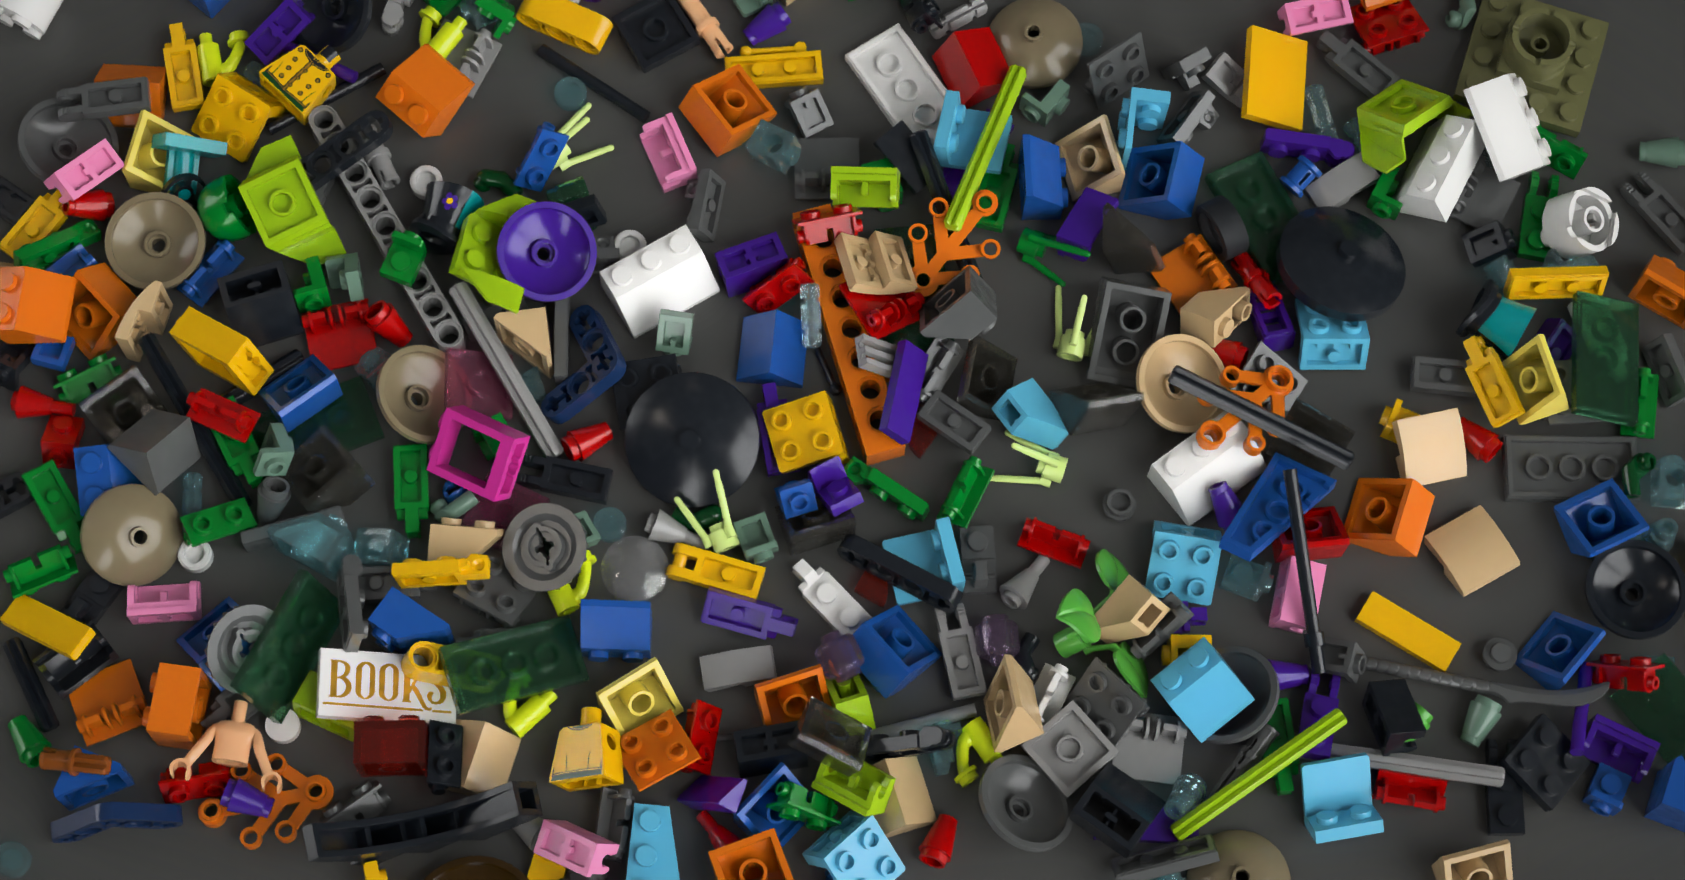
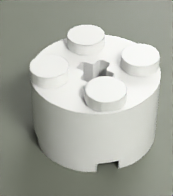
[0,0,63,40]
[1540,187,1619,259]

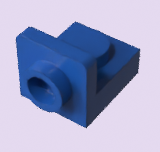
[774,478,818,519]
[1582,762,1632,816]

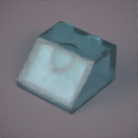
[267,513,356,582]

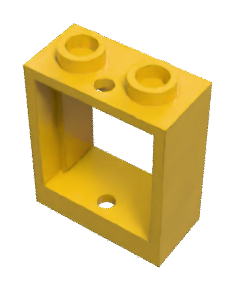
[169,306,274,396]

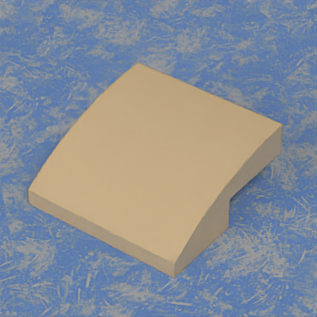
[834,230,918,295]
[115,280,173,362]
[1392,407,1467,486]
[1424,505,1520,597]

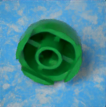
[197,174,258,242]

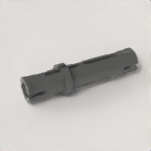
[1203,724,1280,817]

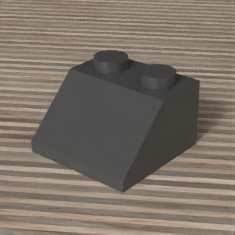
[919,265,997,339]

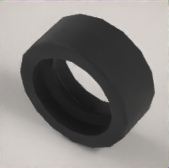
[1195,195,1249,261]

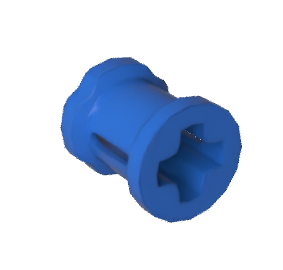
[1279,155,1322,198]

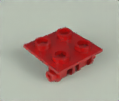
[1350,0,1429,56]
[838,282,925,339]
[301,298,379,370]

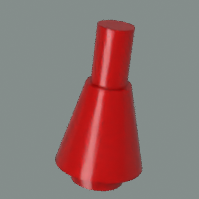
[11,385,76,419]
[696,810,742,849]

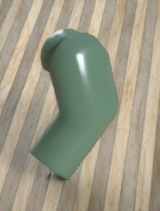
[1445,0,1477,30]
[430,490,479,523]

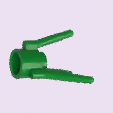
[1016,227,1091,287]

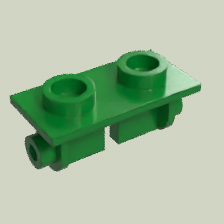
[1536,124,1588,180]
[53,353,125,403]
[1620,367,1659,439]
[936,456,995,529]
[180,497,257,547]
[2,544,79,599]
[766,781,842,831]

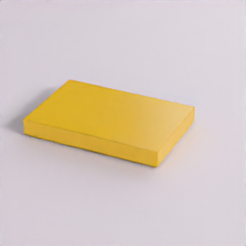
[1241,25,1308,132]

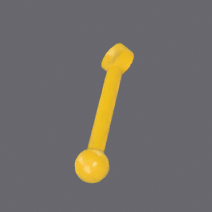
[739,41,807,56]

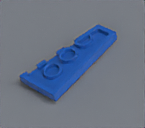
[1219,452,1337,562]

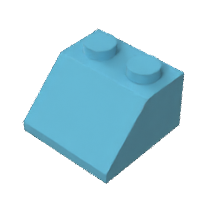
[1151,637,1255,743]

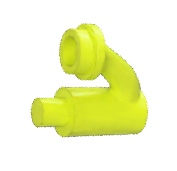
[418,5,468,59]
[196,30,249,87]
[547,550,597,617]
[503,665,558,739]
[954,716,1004,788]

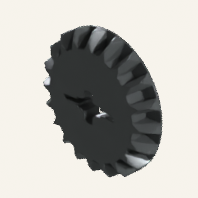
[502,503,589,592]
[204,603,290,694]

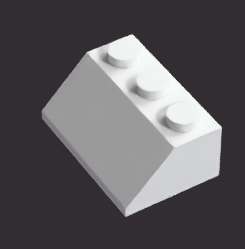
[1463,73,1552,182]
[1392,114,1485,222]
[599,224,720,339]
[1147,411,1267,526]

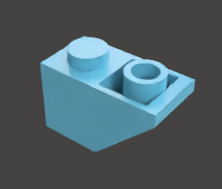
[991,378,1073,450]

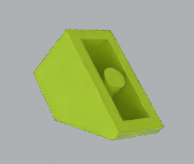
[823,661,876,739]

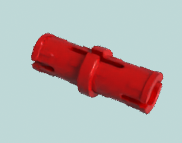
[1231,252,1283,309]

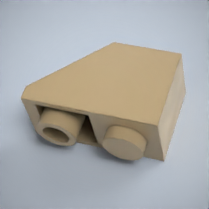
[1180,286,1252,348]
[427,517,505,561]
[1095,574,1170,644]

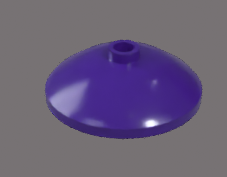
[496,201,597,302]

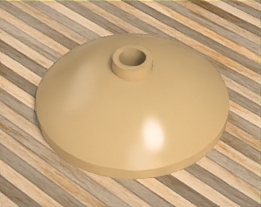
[1136,334,1229,434]

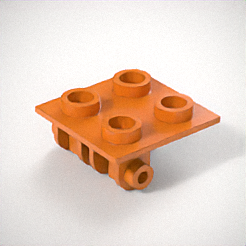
[1146,233,1238,314]
[69,658,148,747]
[620,709,701,792]

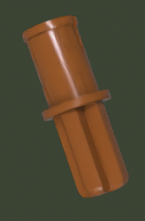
[39,747,112,776]

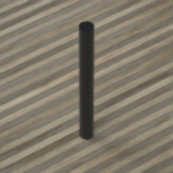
[537,44,650,123]
[266,63,386,135]

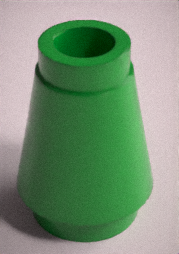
[8,715,52,768]

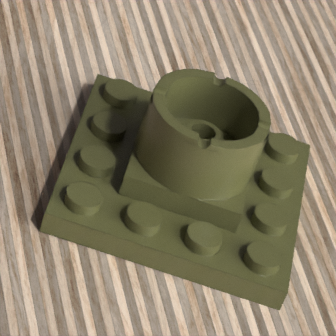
[1452,0,1609,138]

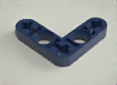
[541,305,627,424]
[50,802,183,843]

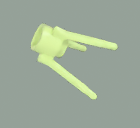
[553,102,614,172]
[1053,285,1092,362]
[990,430,1068,488]
[674,469,740,554]

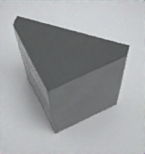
[107,409,201,496]

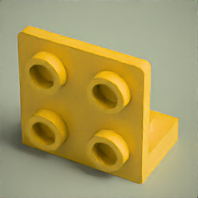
[191,72,286,163]
[762,390,850,474]

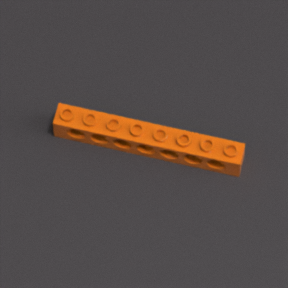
[792,203,908,465]

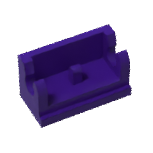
[244,0,316,66]
[1056,187,1119,262]
[714,232,788,298]
[1583,714,1661,784]

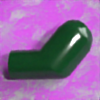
[473,169,524,197]
[1621,452,1656,499]
[671,504,722,533]

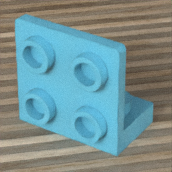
[1116,87,1171,170]
[933,90,1013,174]
[1295,298,1370,370]
[882,517,966,606]
[1145,520,1222,606]
[1300,752,1384,844]
[802,810,905,880]

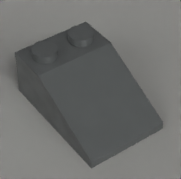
[1086,276,1172,388]

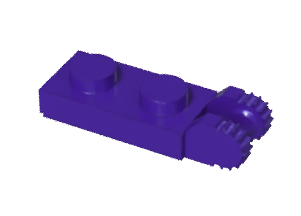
[1259,128,1355,168]
[1297,671,1341,761]

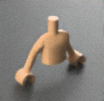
[169,700,283,794]

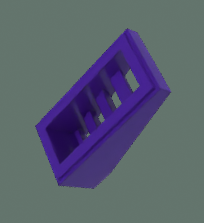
[1250,282,1296,352]

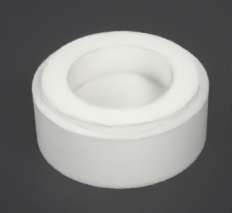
[410,165,443,200]
[614,230,646,260]
[178,542,214,573]
[265,708,301,744]

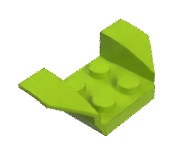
[1357,79,1473,174]
[238,135,347,265]
[448,194,537,314]

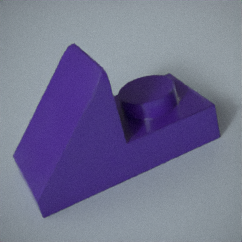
[807,456,864,517]

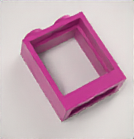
[426,405,531,502]

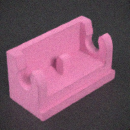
[1277,0,1354,36]
[639,112,697,193]
[43,138,124,204]
[1268,555,1327,634]
[127,580,202,625]
[533,819,619,877]

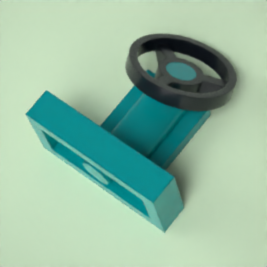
[151,132,227,212]

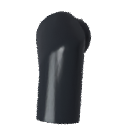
[1012,632,1040,683]

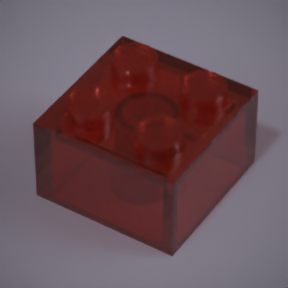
[353,715,429,777]

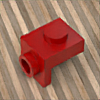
[40,415,85,469]

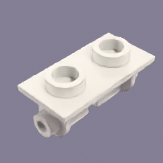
[1034,663,1076,726]

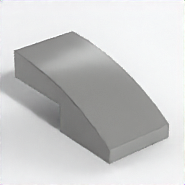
[1201,52,1244,109]
[1304,152,1380,207]
[699,645,777,692]

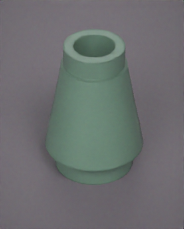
[1639,136,1685,169]
[1459,694,1502,748]

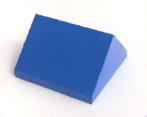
[736,309,809,388]
[258,354,343,433]
[1554,478,1649,558]
[1515,611,1606,690]
[53,745,135,811]
[1644,755,1685,832]
[733,762,809,847]

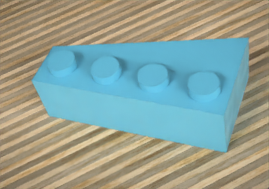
[626,803,680,880]

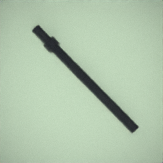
[1283,468,1326,674]

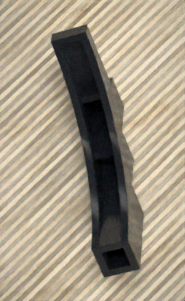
[302,781,543,866]

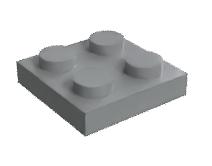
[1021,700,1119,799]

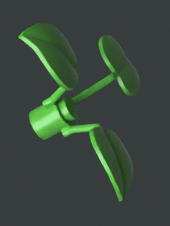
[1053,549,1149,699]

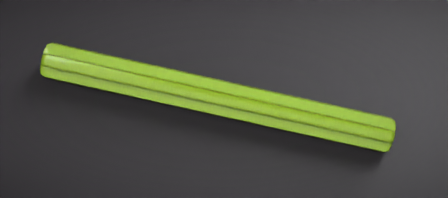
[944,64,1027,232]
[1170,708,1348,841]

